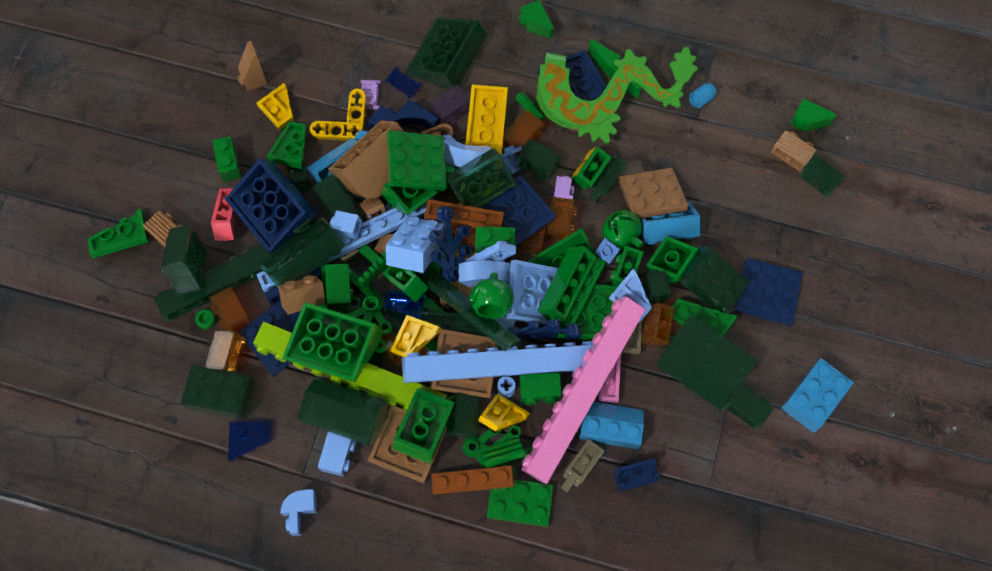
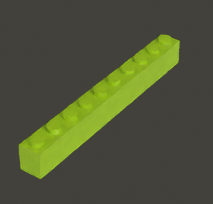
[253,322,447,411]

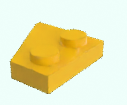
[256,83,294,131]
[390,315,441,357]
[478,393,530,431]

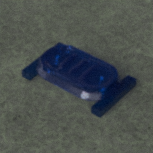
[385,67,422,98]

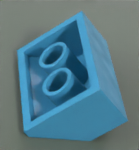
[306,138,358,202]
[640,202,700,244]
[579,401,644,450]

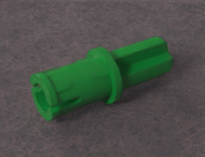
[516,92,545,124]

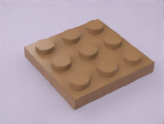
[619,168,688,218]
[430,329,499,398]
[368,405,447,484]

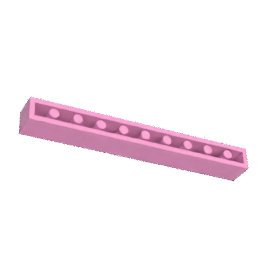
[521,297,645,484]

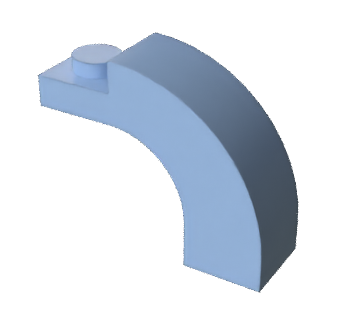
[443,135,495,170]
[459,260,511,287]

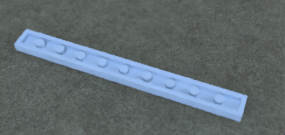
[256,197,434,292]

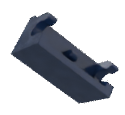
[613,458,659,492]

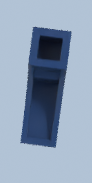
[368,99,439,130]

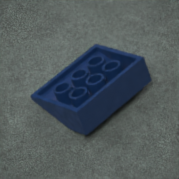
[225,158,317,253]

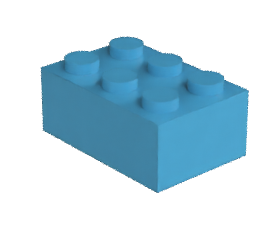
[781,358,854,433]

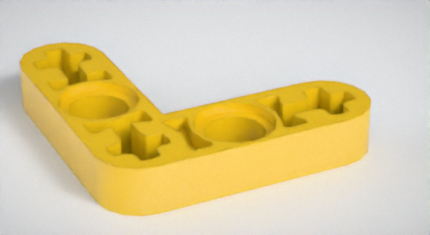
[310,89,366,141]

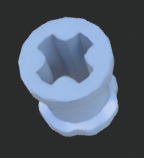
[497,376,515,399]

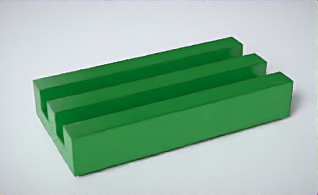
[480,438,525,468]

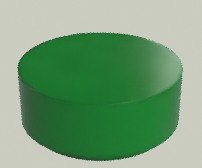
[195,309,216,330]

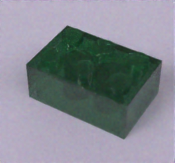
[446,147,516,208]
[160,224,207,295]
[679,246,749,313]
[181,365,255,419]

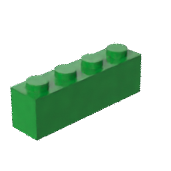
[537,246,596,321]

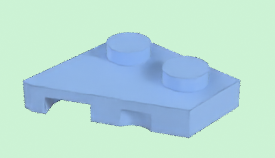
[609,269,652,323]

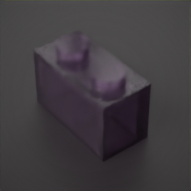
[429,85,470,125]

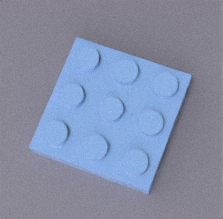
[507,260,558,325]

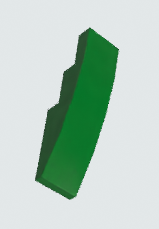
[588,39,643,99]

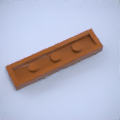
[424,199,504,229]
[431,466,515,495]

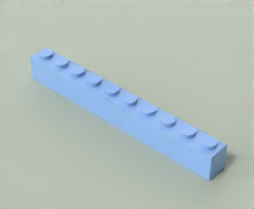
[402,341,593,383]

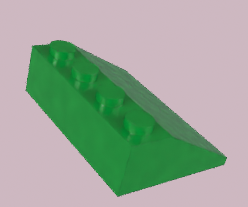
[282,302,383,382]

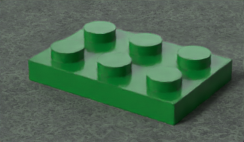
[487,479,553,527]

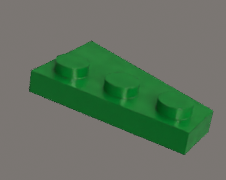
[266,121,307,169]
[87,208,149,258]
[666,299,737,348]

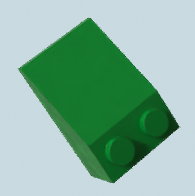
[393,388,455,464]

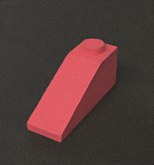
[211,188,237,241]

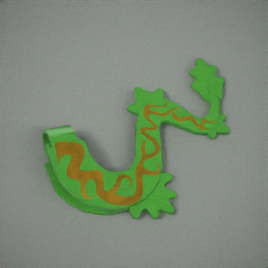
[536,47,698,144]

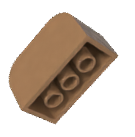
[328,120,404,199]

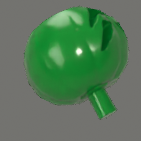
[602,210,644,251]
[469,273,514,319]

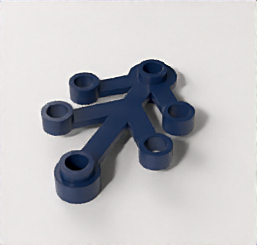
[429,206,472,282]
[504,319,581,342]

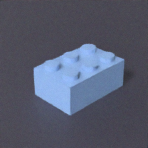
[386,216,444,273]

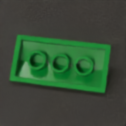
[525,228,598,268]

